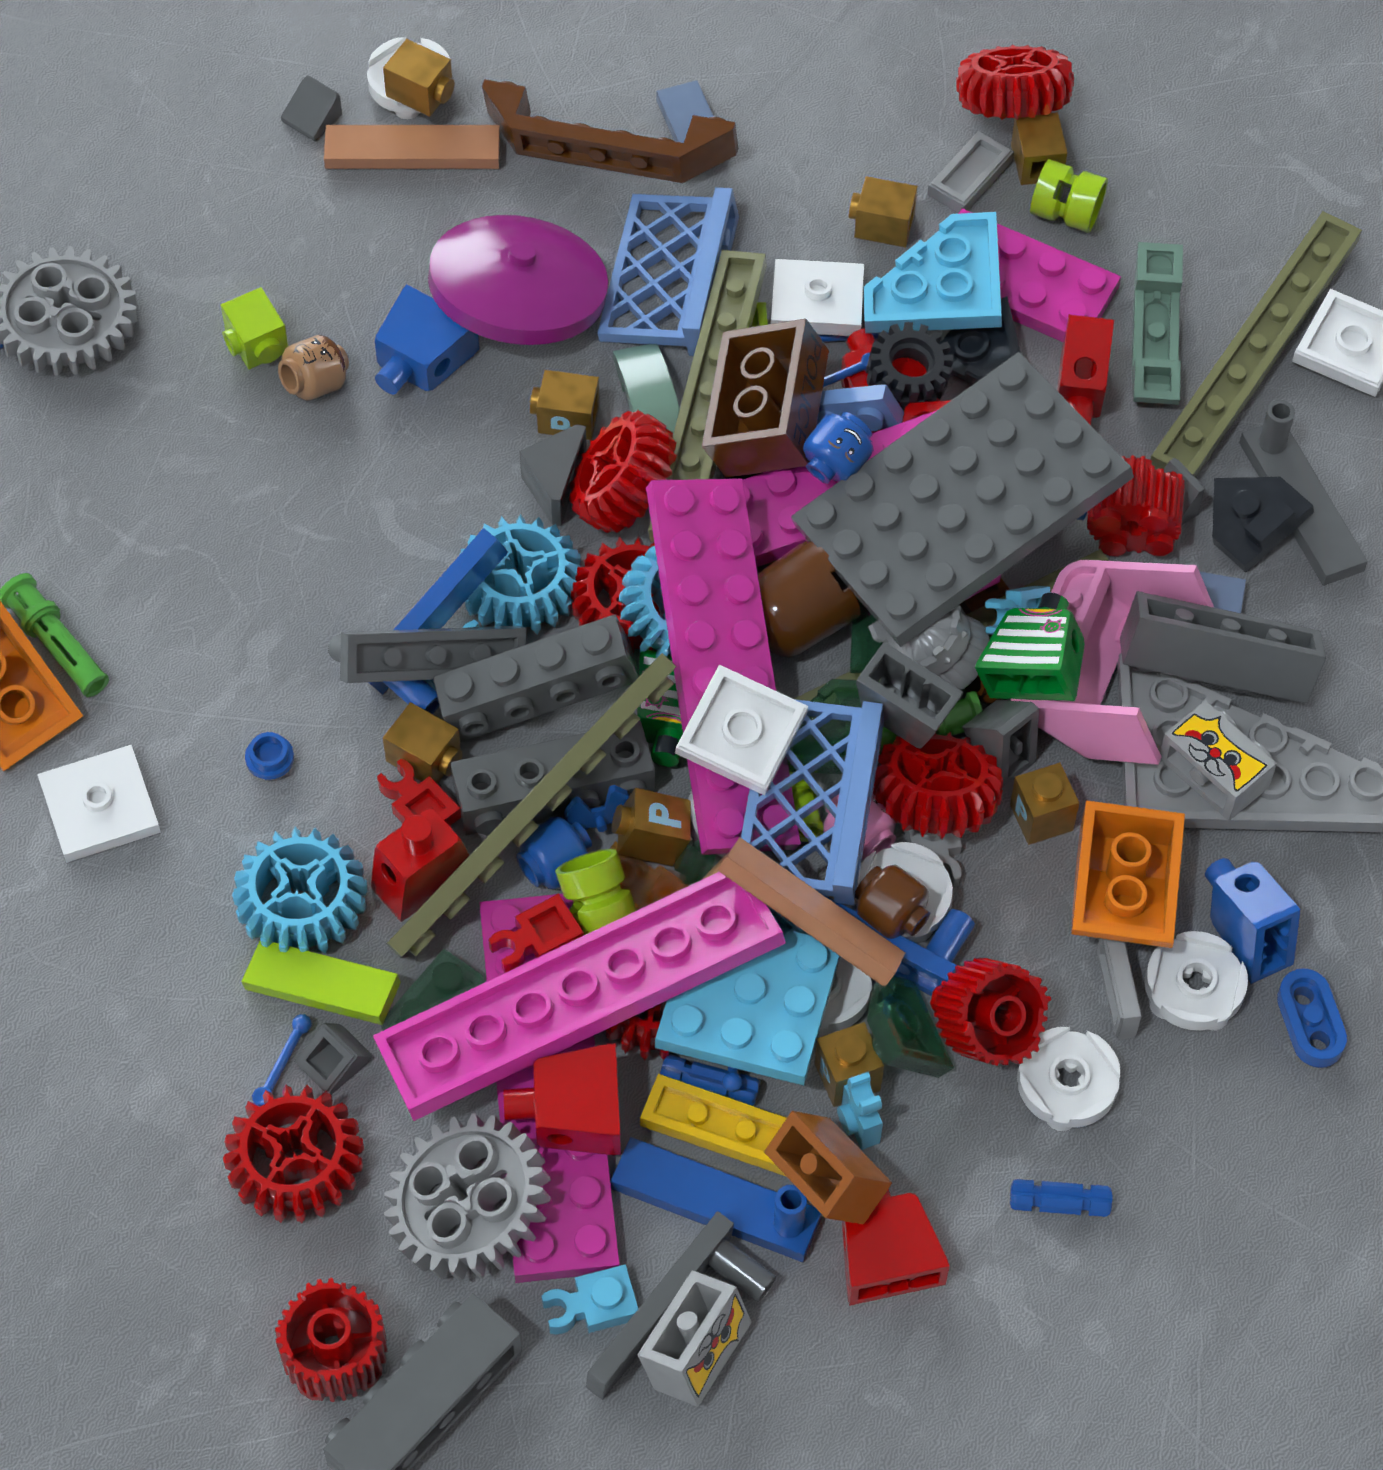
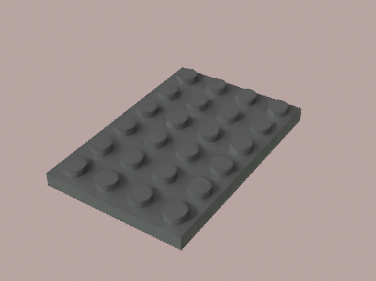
[791,352,1134,647]

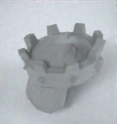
[868,606,989,690]

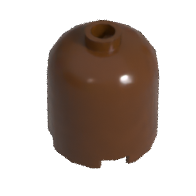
[758,541,861,657]

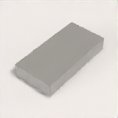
[927,131,1014,213]
[1097,938,1141,1040]

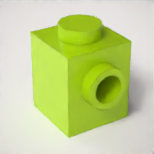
[220,287,288,370]

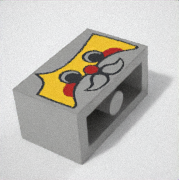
[1160,700,1277,821]
[637,1270,752,1407]

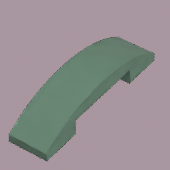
[1132,242,1183,405]
[613,344,680,434]

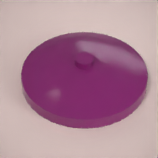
[428,215,608,345]

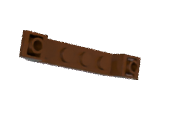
[482,79,739,183]

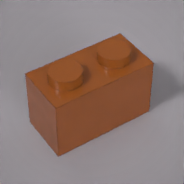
[764,1111,892,1224]

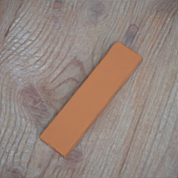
[324,125,500,169]
[718,837,905,987]

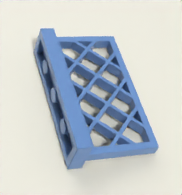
[597,187,739,356]
[741,699,884,905]

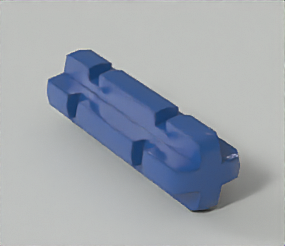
[660,1055,760,1106]
[1010,1179,1113,1217]

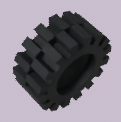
[866,322,953,411]

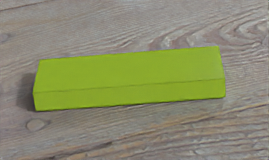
[241,941,401,1025]

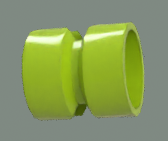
[1030,159,1108,233]
[555,849,637,935]

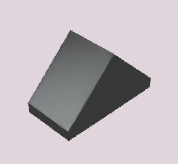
[519,424,587,526]
[962,700,1039,788]

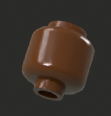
[855,865,930,939]

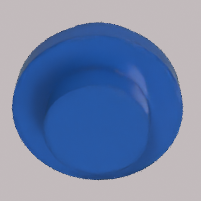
[245,732,294,780]

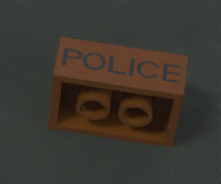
[701,318,829,477]

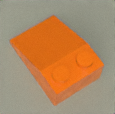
[0,601,83,772]
[1071,800,1185,948]

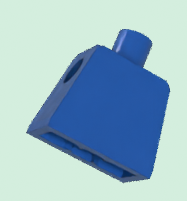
[375,284,480,394]
[1205,858,1300,984]

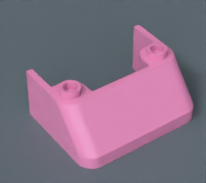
[1011,560,1214,765]

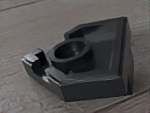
[939,296,1021,384]
[1212,476,1314,573]

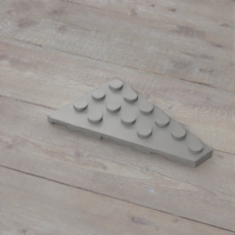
[1117,654,1383,832]

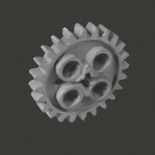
[0,246,138,376]
[384,1113,551,1281]

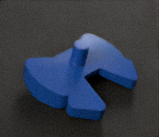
[564,785,629,832]

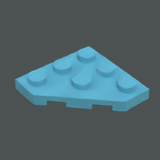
[864,212,1002,333]
[655,931,841,1086]

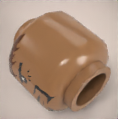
[278,335,349,401]

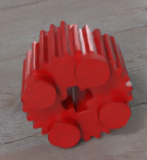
[1087,455,1185,556]
[930,957,1052,1066]
[275,1278,388,1402]

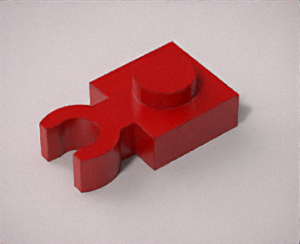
[377,759,461,826]
[488,893,584,973]

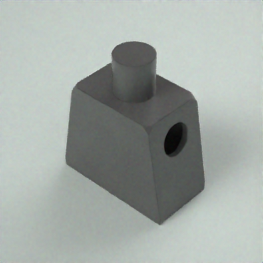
[856,642,963,749]

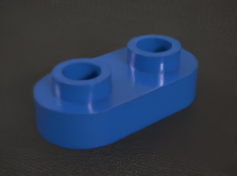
[1277,968,1347,1068]

